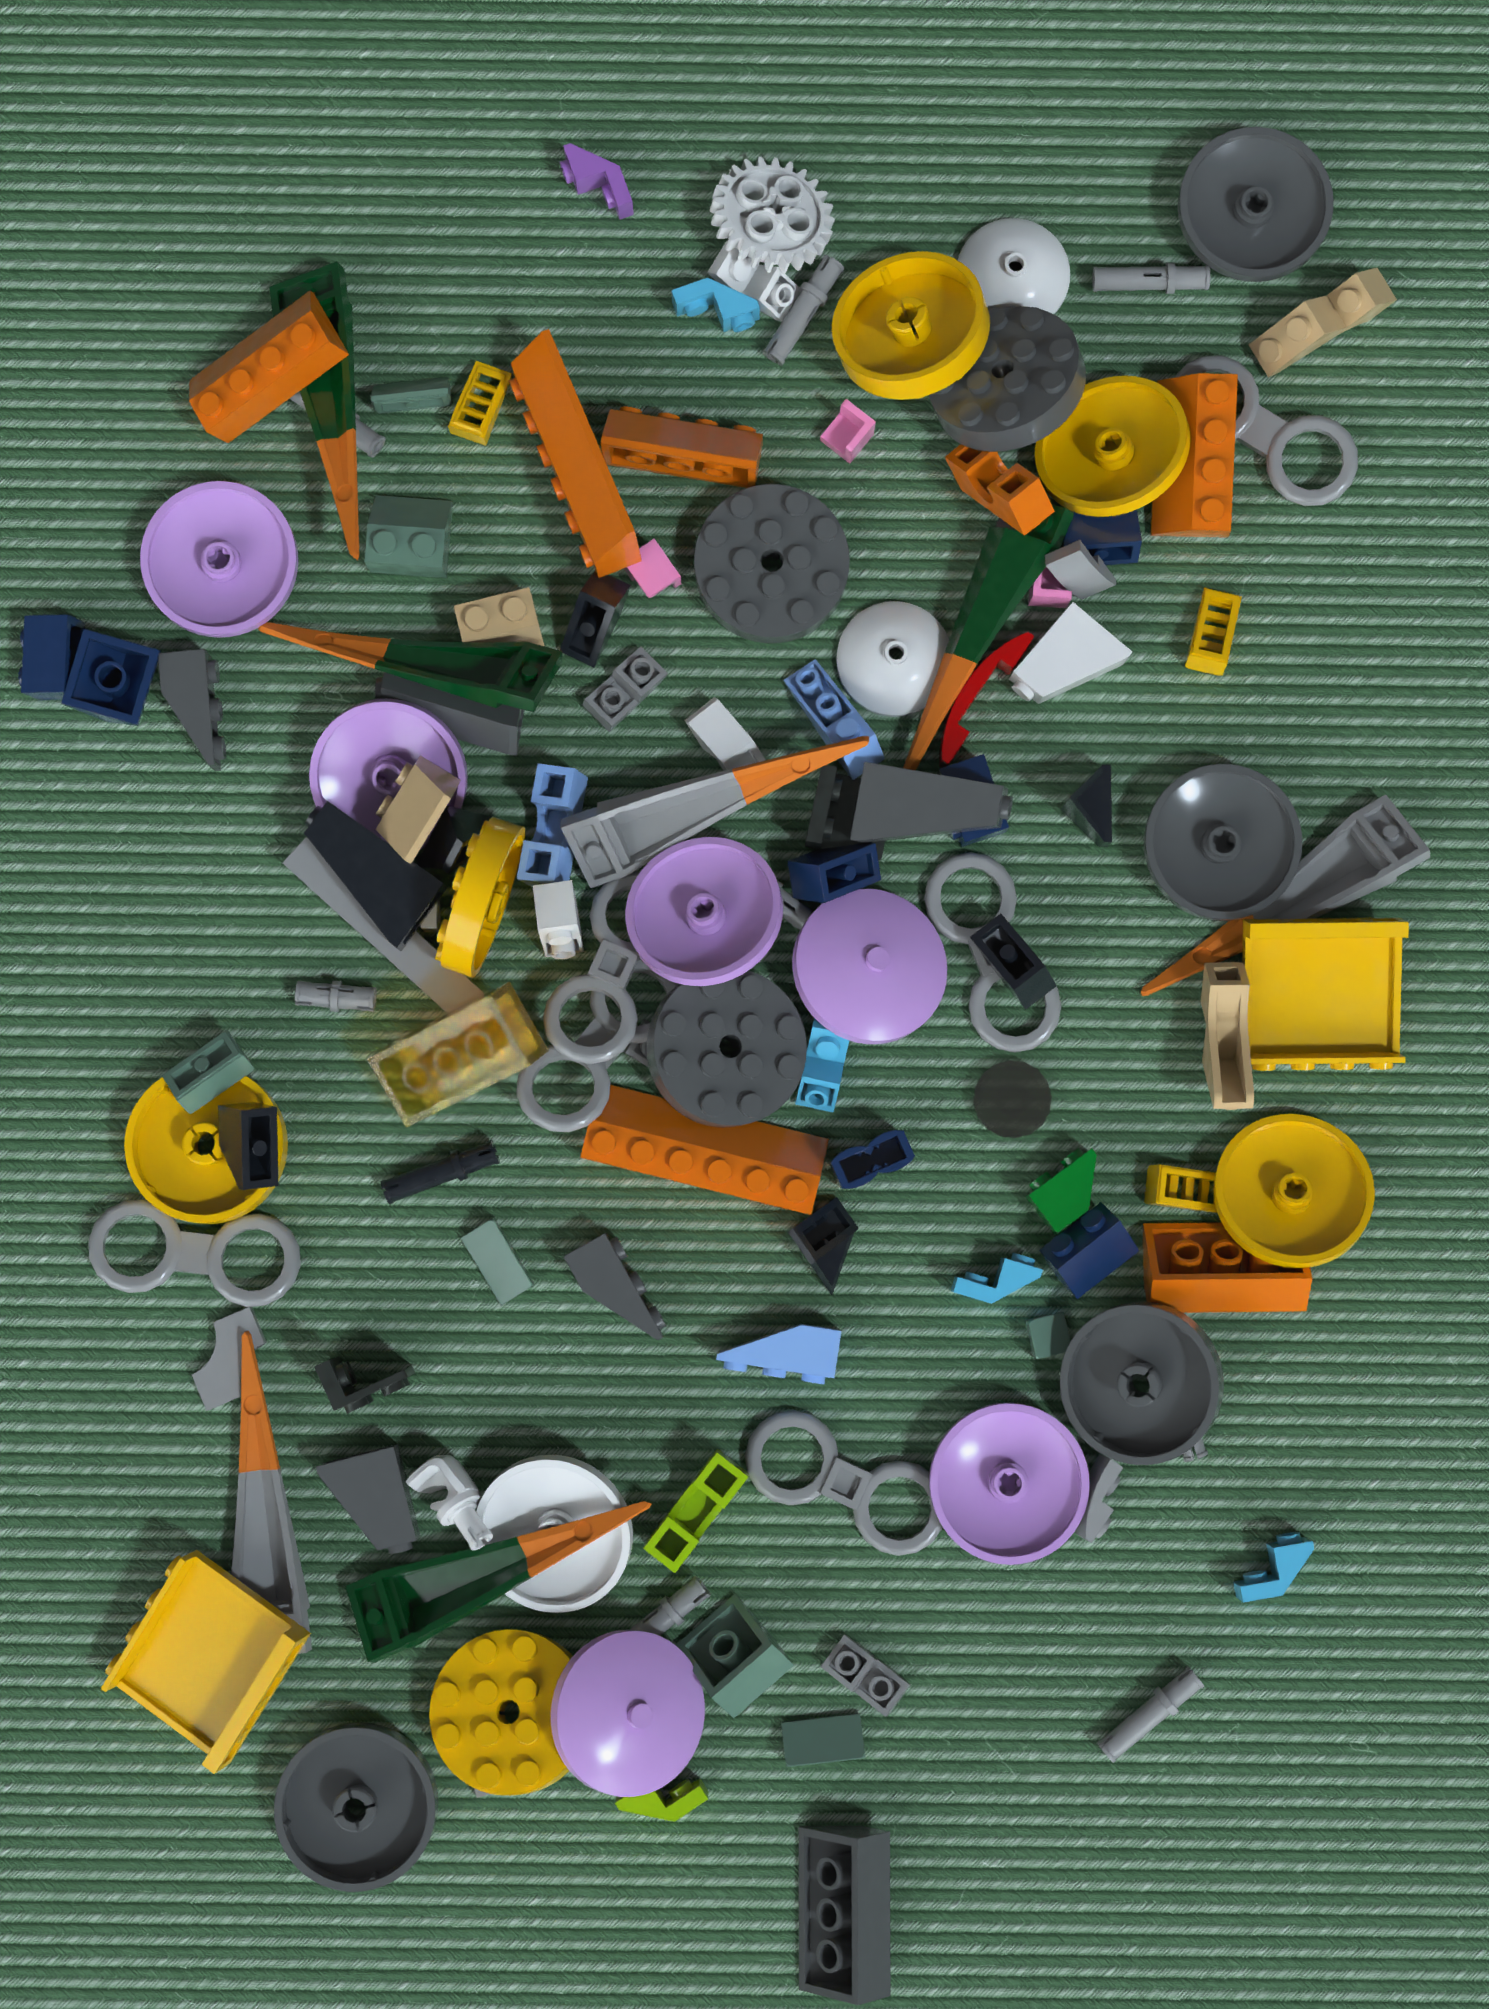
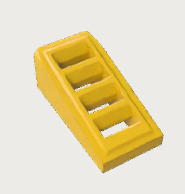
[448,361,513,446]
[1185,588,1242,676]
[1144,1164,1218,1213]

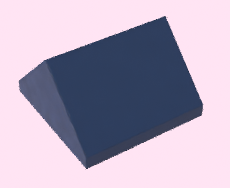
[61,629,160,726]

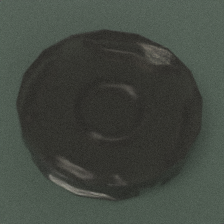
[973,1060,1052,1139]

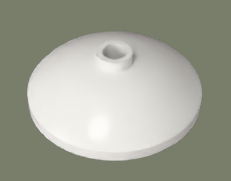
[958,218,1070,314]
[836,601,949,717]

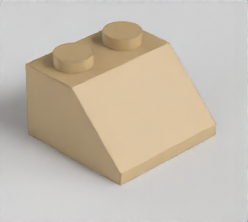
[454,587,545,646]
[375,755,461,864]

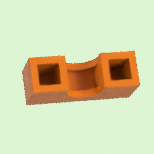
[945,444,1055,536]

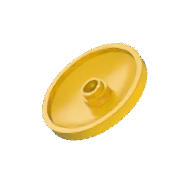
[1035,376,1191,517]
[1213,1114,1375,1268]

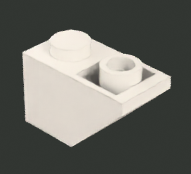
[533,880,584,959]

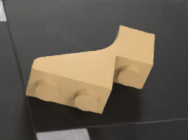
[1249,268,1397,377]
[1201,962,1254,1110]

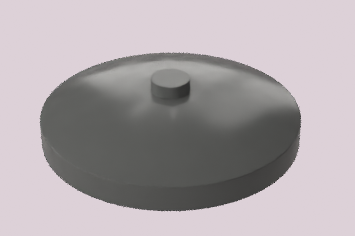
[1177,127,1334,282]
[1144,764,1302,921]

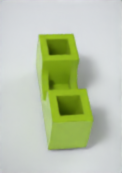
[643,1449,749,1573]

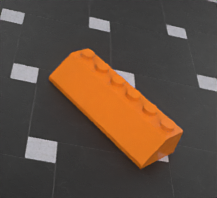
[508,329,642,578]
[580,1085,829,1215]

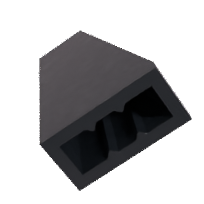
[304,801,447,951]

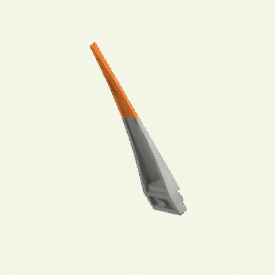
[560,736,869,888]
[1141,795,1430,996]
[231,1331,312,1654]

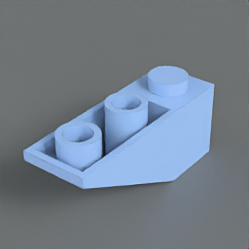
[784,659,885,780]
[716,1324,841,1384]

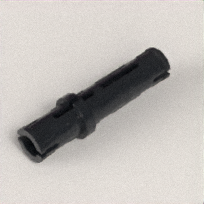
[381,1140,500,1204]

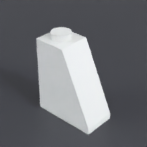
[1009,602,1132,704]

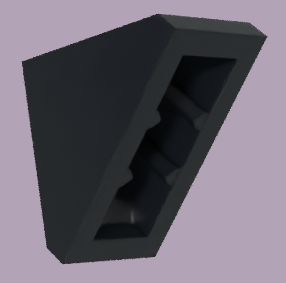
[1060,764,1112,847]
[417,806,492,873]
[787,1197,859,1295]

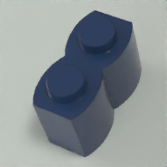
[829,1130,915,1189]

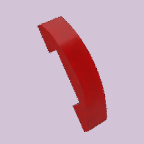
[939,632,1034,768]

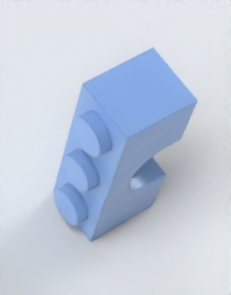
[517,763,588,886]

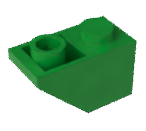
[1026,1148,1097,1234]

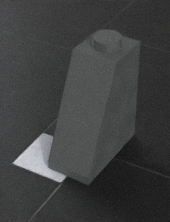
[316,1444,421,1554]

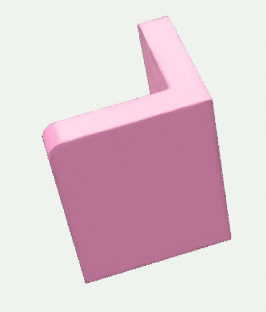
[820,399,876,464]
[624,538,681,598]
[1028,567,1072,608]

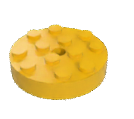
[832,251,990,400]
[435,817,525,978]
[124,1076,288,1224]
[429,1629,573,1796]

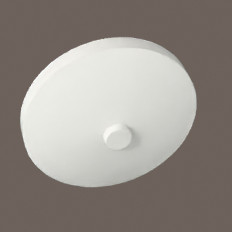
[476,1455,633,1613]

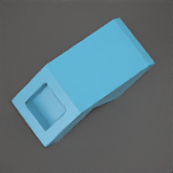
[671,277,760,332]
[795,1018,850,1113]
[951,1253,1043,1304]
[1233,1532,1314,1603]

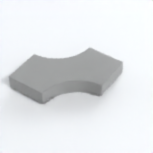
[192,1307,267,1411]

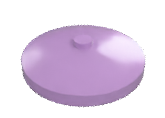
[140,481,298,638]
[309,699,468,849]
[625,837,783,986]
[792,889,947,1044]
[929,1403,1090,1565]
[551,1630,705,1797]

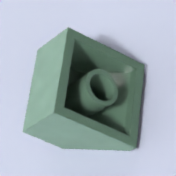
[364,495,453,578]
[676,1594,794,1718]

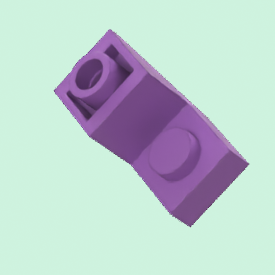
[560,143,634,220]

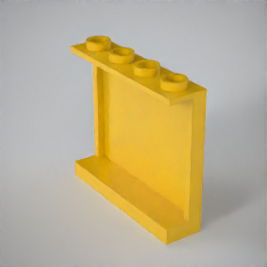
[1242,917,1409,1071]
[101,1550,311,1774]

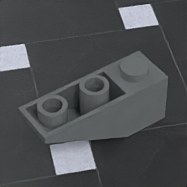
[158,649,226,771]
[564,1233,666,1340]

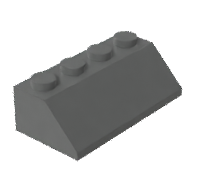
[799,1826,891,2005]

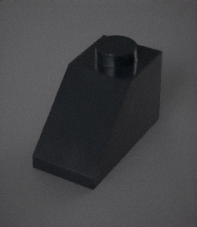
[560,570,631,668]
[970,914,1057,1010]
[218,1102,279,1190]

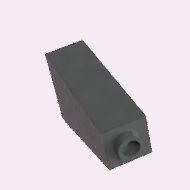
[375,672,525,755]
[850,762,1013,843]

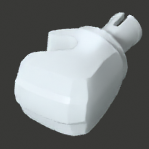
[406,1455,493,1551]

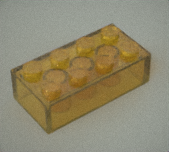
[367,981,549,1128]

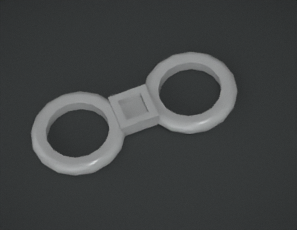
[1175,355,1358,506]
[924,852,1062,1053]
[543,872,641,1064]
[516,960,679,1132]
[88,1199,301,1307]
[745,1410,943,1556]

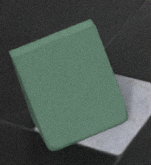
[1025,1312,1070,1359]

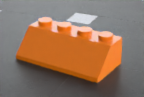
[189,291,349,443]
[1151,373,1238,538]
[600,406,763,488]
[1143,1223,1312,1313]

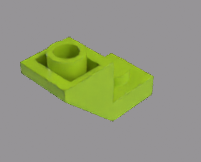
[615,1778,709,1822]

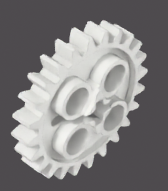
[709,156,835,273]

